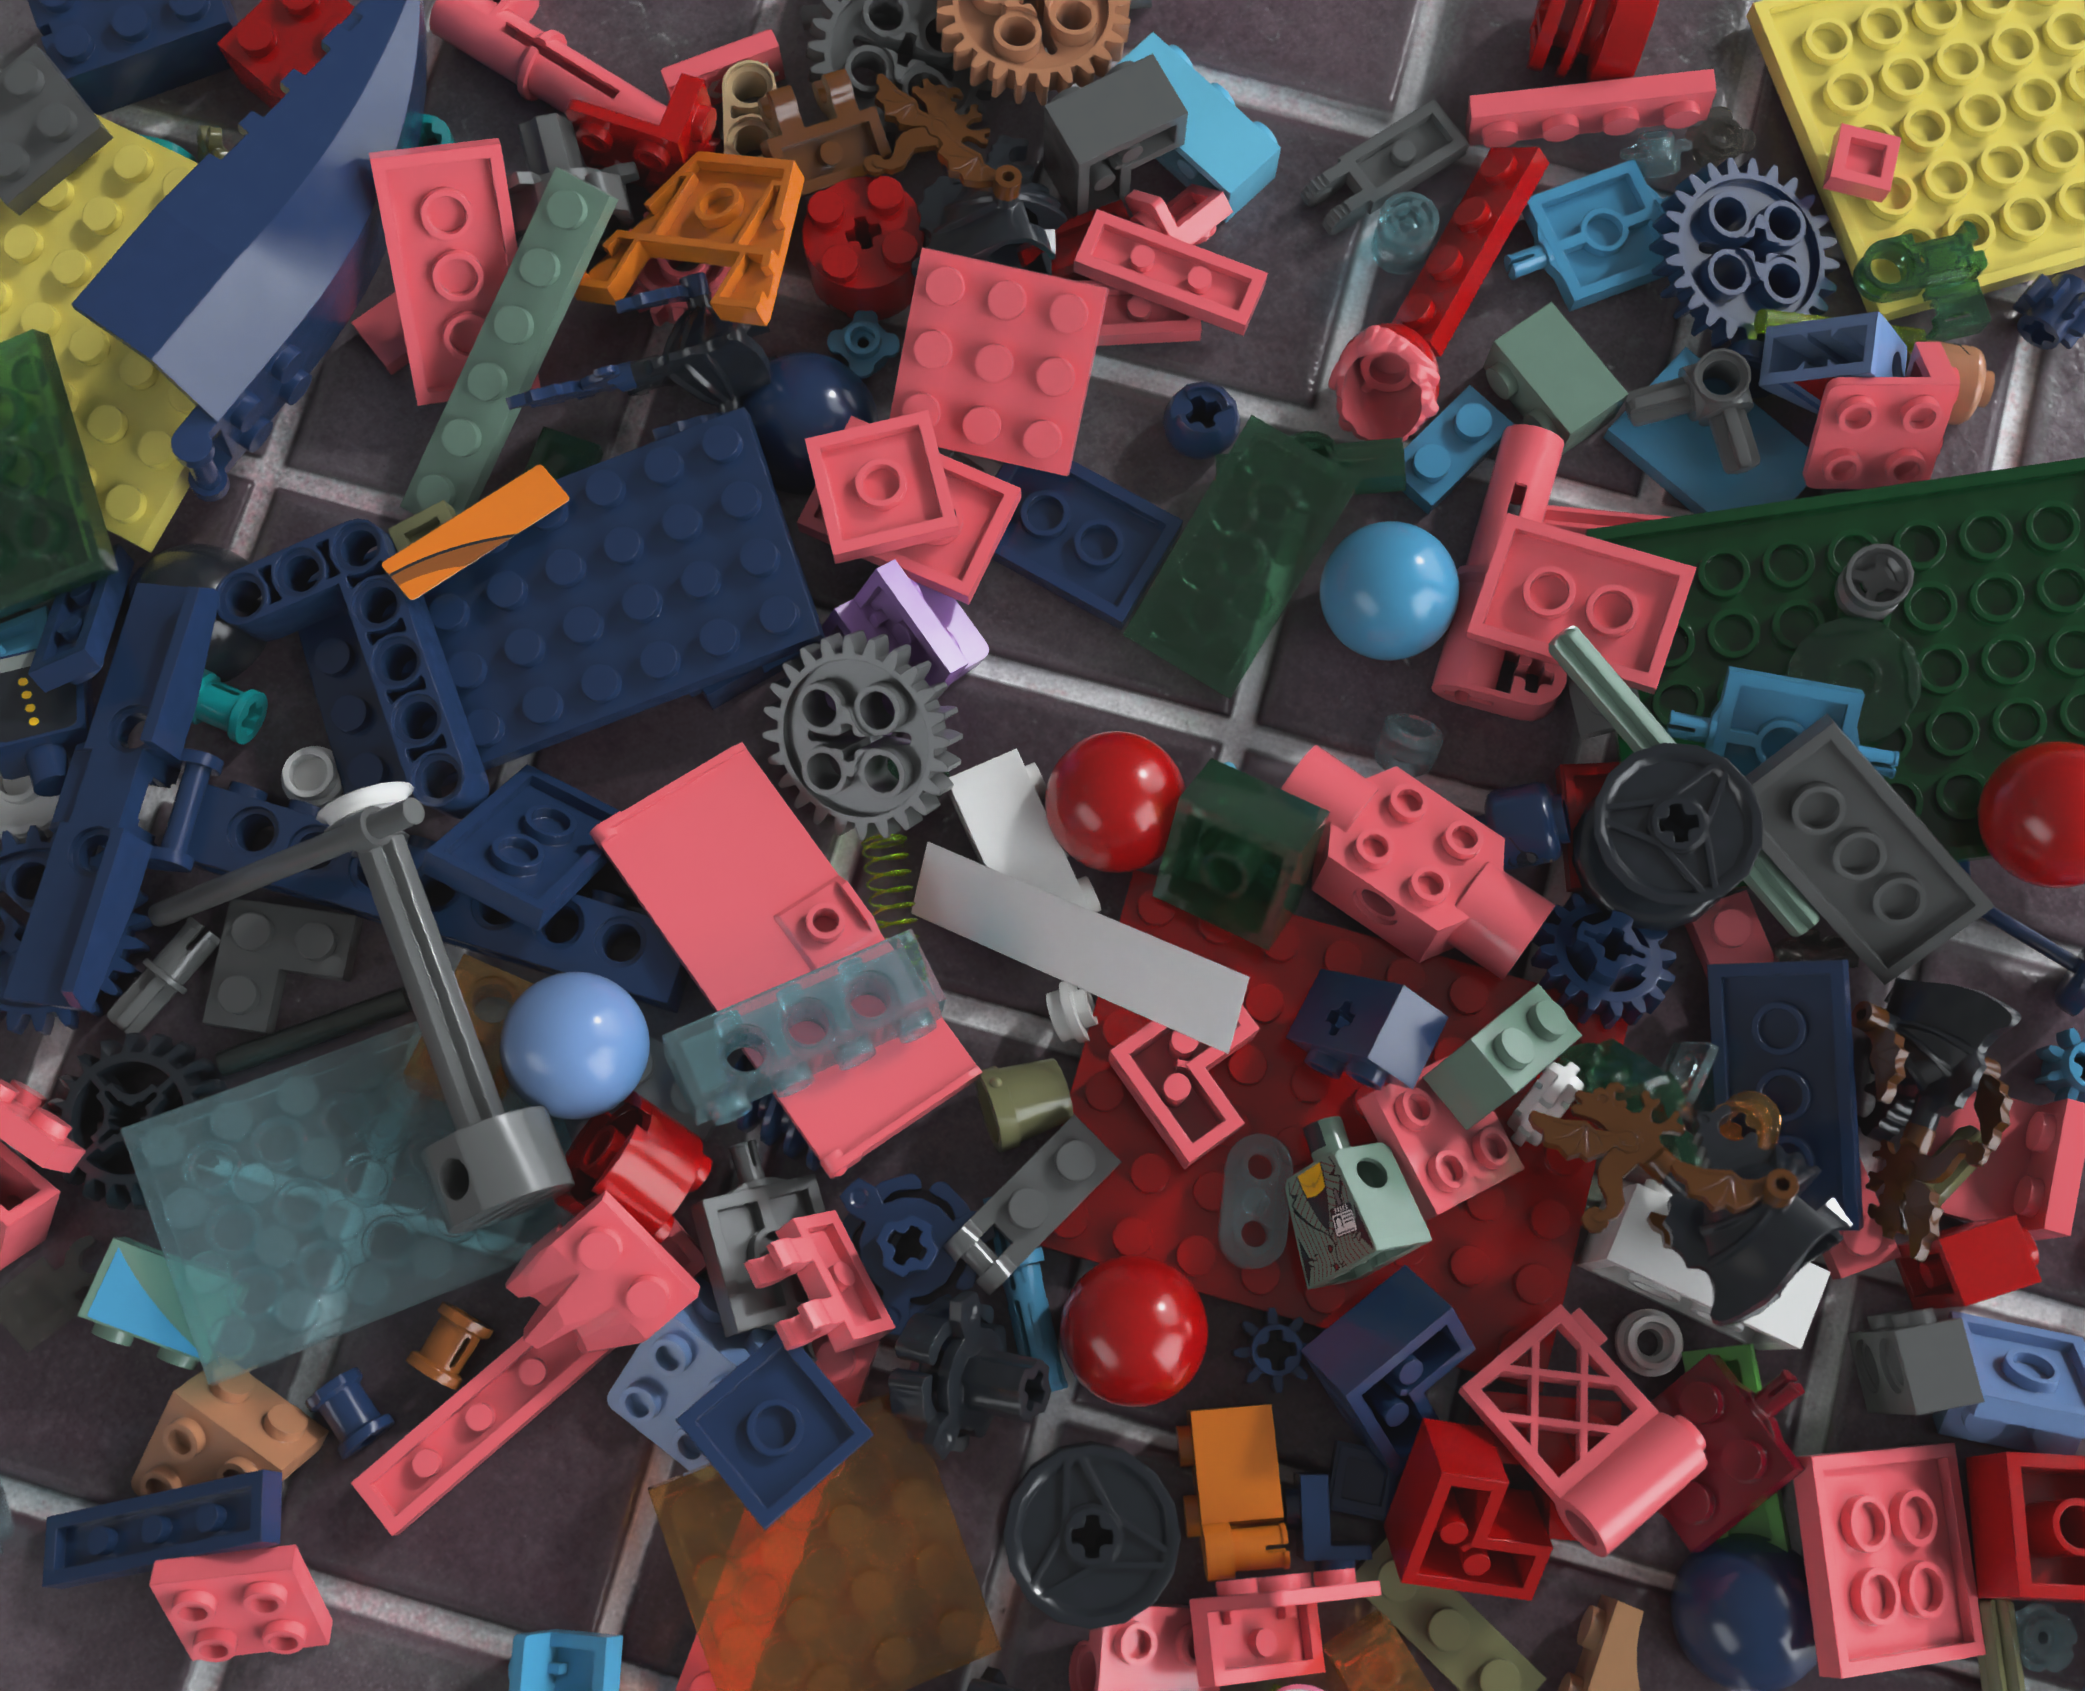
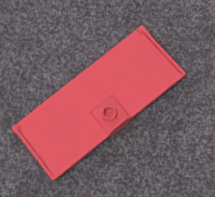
[589,742,982,1179]

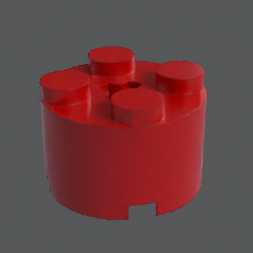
[802,176,926,320]
[553,1091,712,1244]

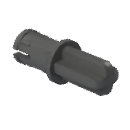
[107,916,221,1034]

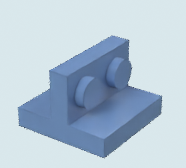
[1932,1310,2085,1455]

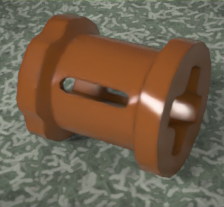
[405,1301,494,1390]

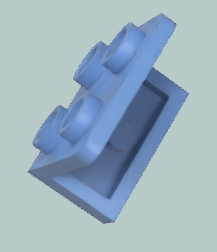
[607,1276,778,1480]

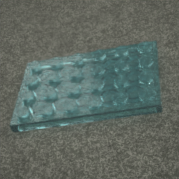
[121,986,574,1386]

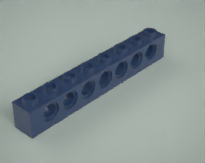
[187,781,690,1013]

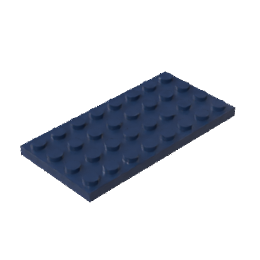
[298,407,825,798]

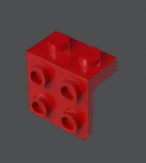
[565,73,724,195]

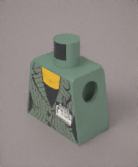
[1285,1116,1432,1290]

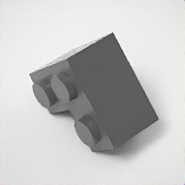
[1044,54,1188,217]

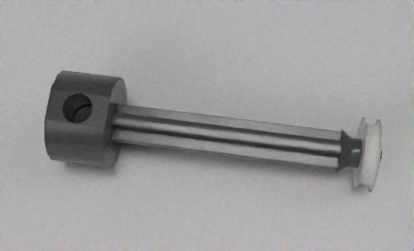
[316,781,575,1234]

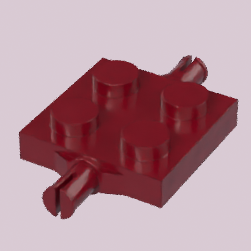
[1651,1354,1805,1552]

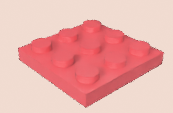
[889,248,1109,476]
[1793,1443,1986,1679]

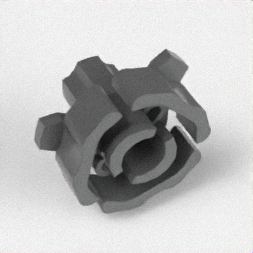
[506,113,640,248]

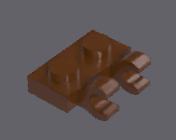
[757,68,892,198]

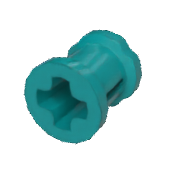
[191,669,268,745]

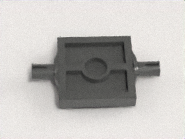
[690,1140,826,1362]

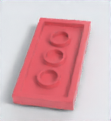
[369,138,541,406]

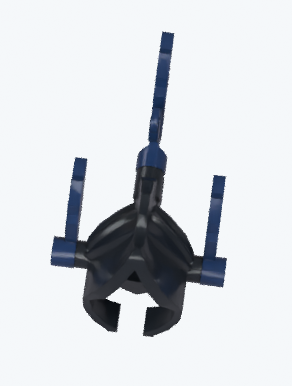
[506,273,778,441]

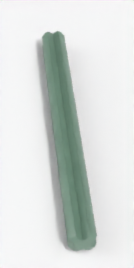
[1548,625,1820,937]

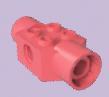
[1266,745,1555,980]

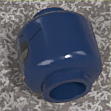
[1474,782,1572,870]

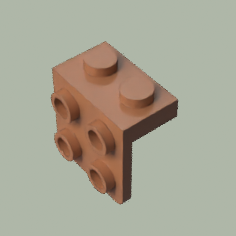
[131,1355,329,1496]

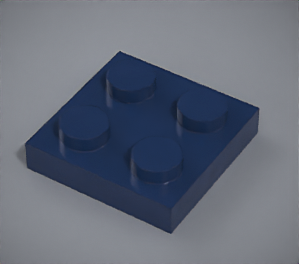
[675,1333,874,1531]

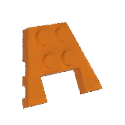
[574,151,805,327]

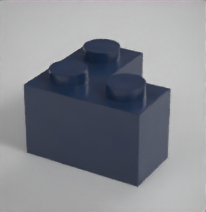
[1301,1265,1476,1476]

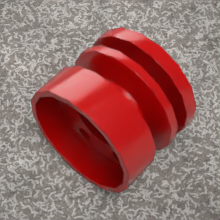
[1526,0,1660,83]

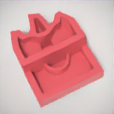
[505,1190,700,1353]

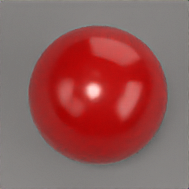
[1045,731,1187,873]
[1978,741,2085,888]
[1060,1255,1208,1407]

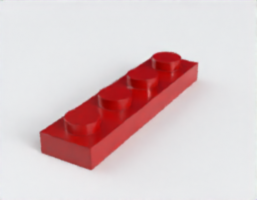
[1392,147,1549,357]

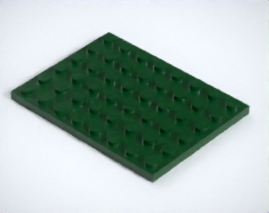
[1585,457,2085,891]

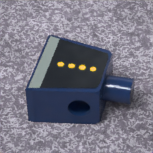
[0,649,94,797]

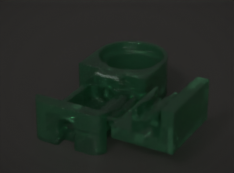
[1853,221,1992,341]

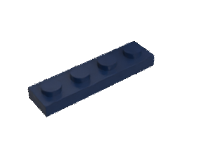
[42,1469,282,1589]

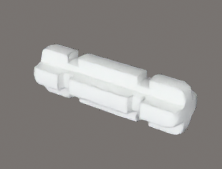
[1507,1062,1584,1146]

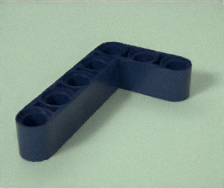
[216,518,490,819]

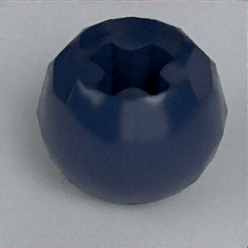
[1163,381,1241,461]

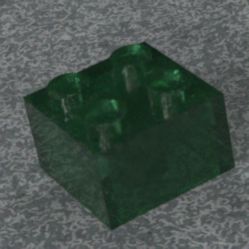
[1152,758,1330,951]

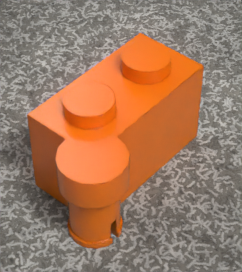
[1176,1403,1290,1582]

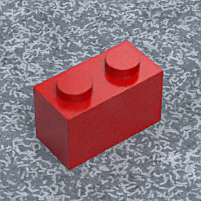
[1895,1215,2043,1310]

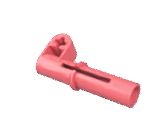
[429,0,667,125]
[1431,424,1567,721]

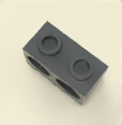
[1847,1307,1984,1415]

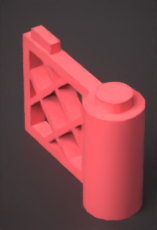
[1458,1304,1707,1557]

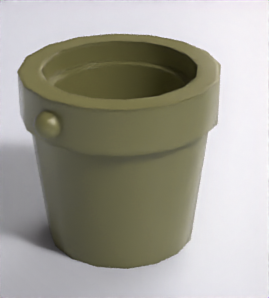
[974,1058,1073,1153]

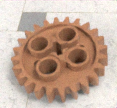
[936,0,1131,105]

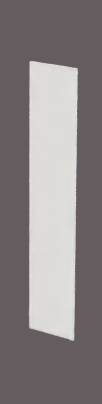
[911,842,1250,1054]

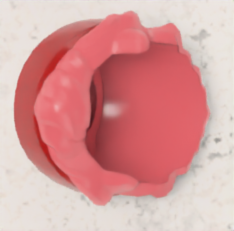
[1328,323,1440,447]

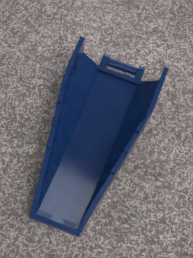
[72,0,427,502]

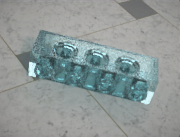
[662,929,946,1126]

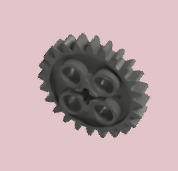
[806,0,992,158]
[763,630,963,840]

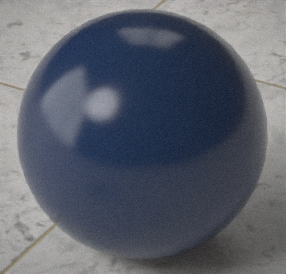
[1670,1533,1817,1691]

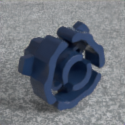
[839,1174,995,1335]

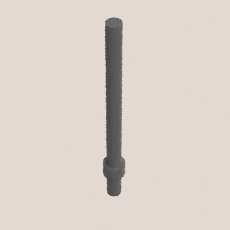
[148,797,425,927]

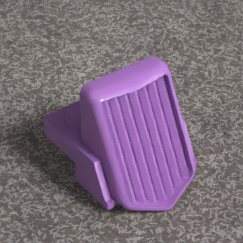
[822,559,989,737]

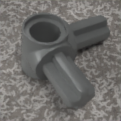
[1625,349,1761,475]

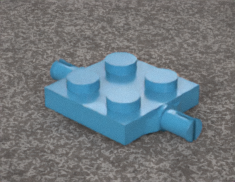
[1504,159,1667,312]
[1666,666,1899,779]

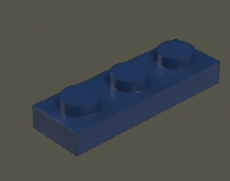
[28,543,134,693]

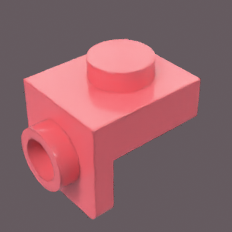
[1125,184,1233,245]

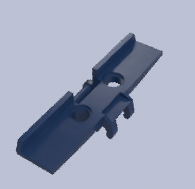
[3,583,224,1012]

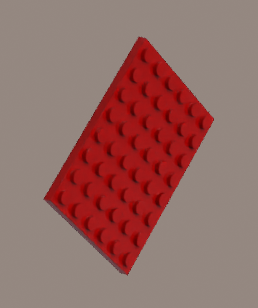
[1039,870,1628,1392]

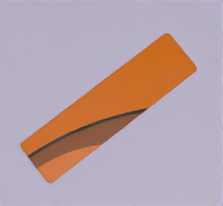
[382,465,569,600]

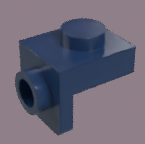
[1282,1472,1372,1572]

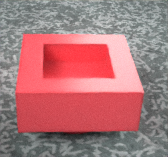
[1823,123,1901,203]

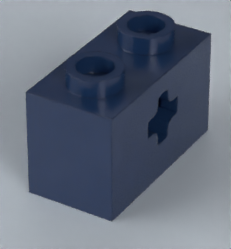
[1286,969,1449,1090]

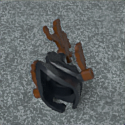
[863,73,1067,278]
[1851,977,2021,1262]
[1528,1082,1852,1327]

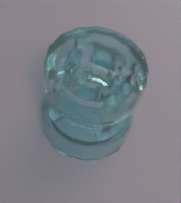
[1371,191,1440,275]

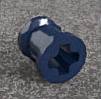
[305,1367,395,1459]

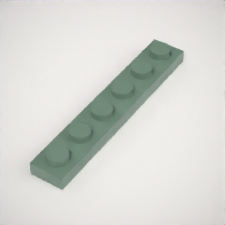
[400,167,619,515]

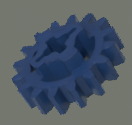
[1531,893,1676,1029]

